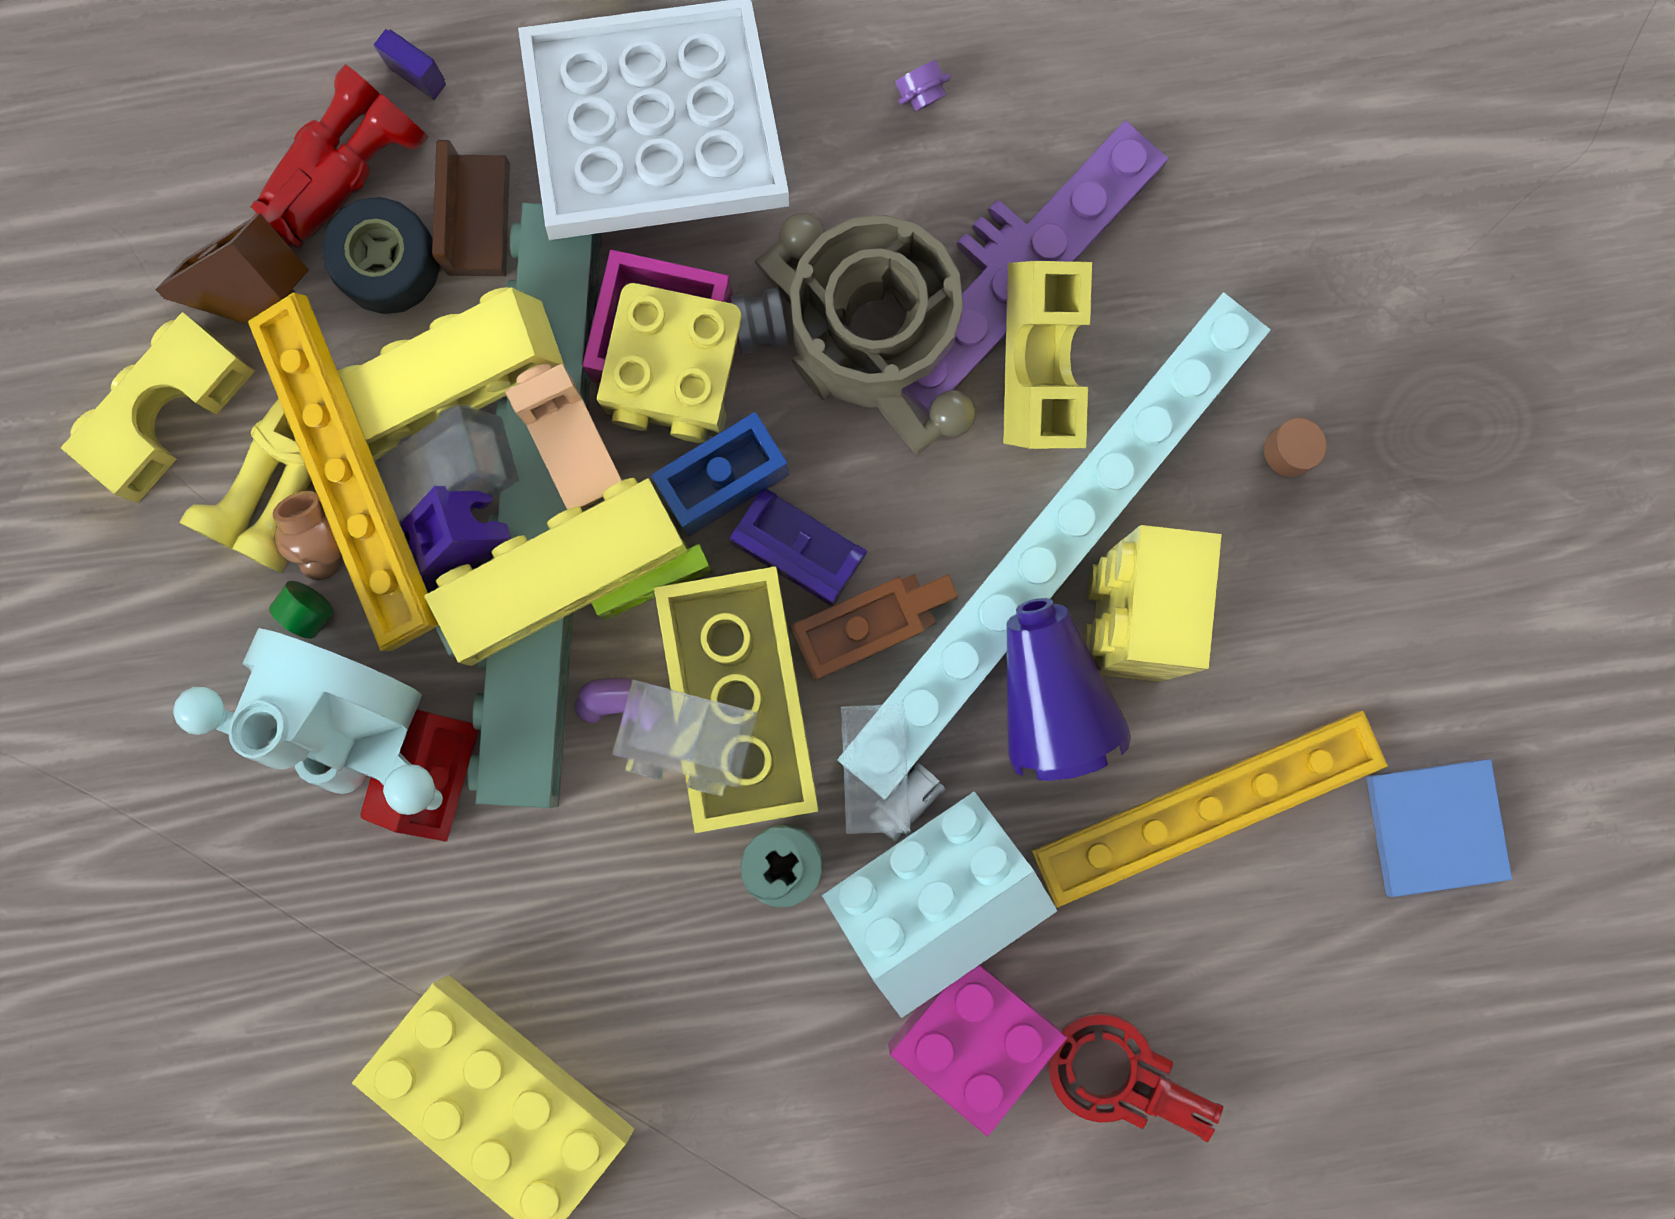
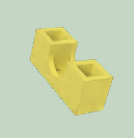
[1003,261,1092,449]
[61,312,255,503]

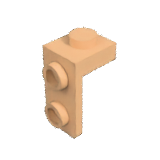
[505,363,622,509]

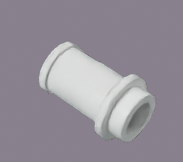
[869,763,946,842]

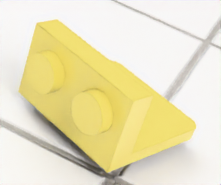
[596,283,742,443]

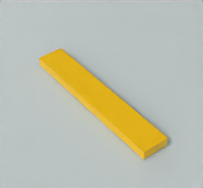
[248,292,439,651]
[1030,711,1388,908]

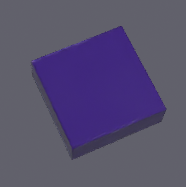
[373,29,446,100]

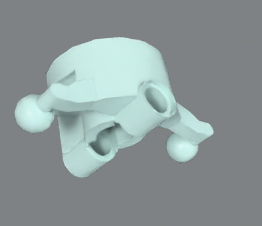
[173,628,443,815]

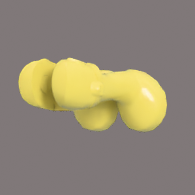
[179,398,312,574]

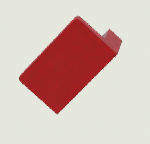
[360,709,478,842]

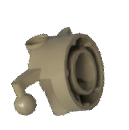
[755,213,976,455]

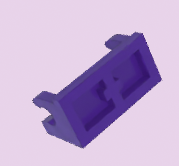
[400,485,512,593]
[729,489,867,607]

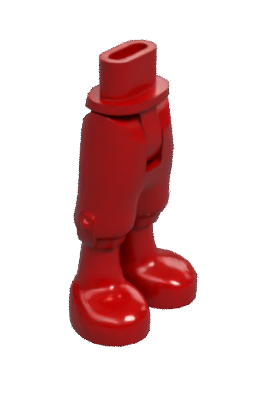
[250,64,429,248]

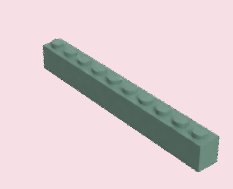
[468,203,601,808]

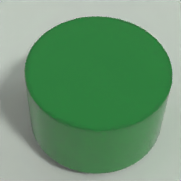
[269,581,333,639]

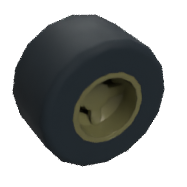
[322,197,440,314]

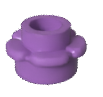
[895,60,951,112]

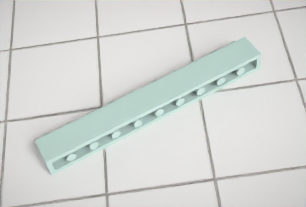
[837,292,1271,800]

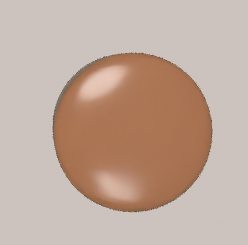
[1264,418,1327,477]

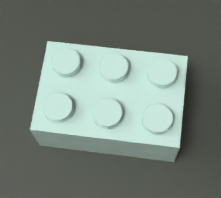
[822,792,1057,1018]

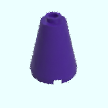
[1006,598,1131,781]

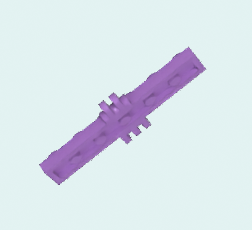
[902,120,1169,416]

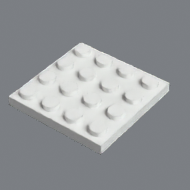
[518,0,789,240]

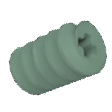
[741,824,823,908]

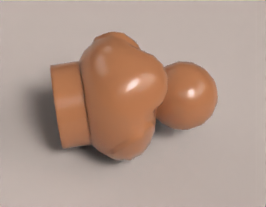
[273,491,342,581]

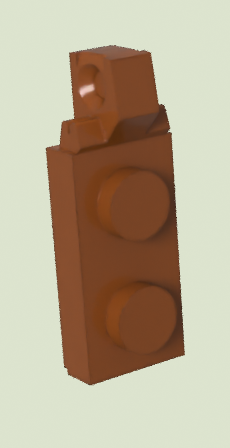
[790,574,958,681]

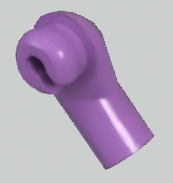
[575,677,668,733]

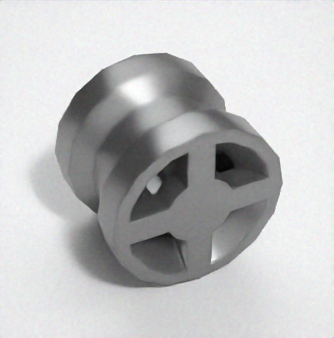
[731,287,789,355]

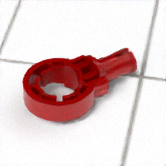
[1049,1012,1224,1143]

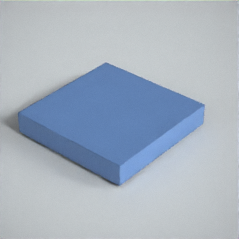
[1366,759,1512,897]

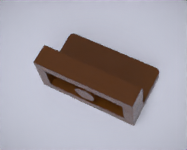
[432,140,510,276]

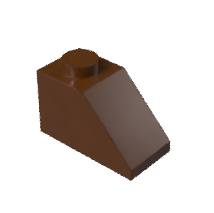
[155,213,309,323]

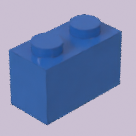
[650,412,789,537]

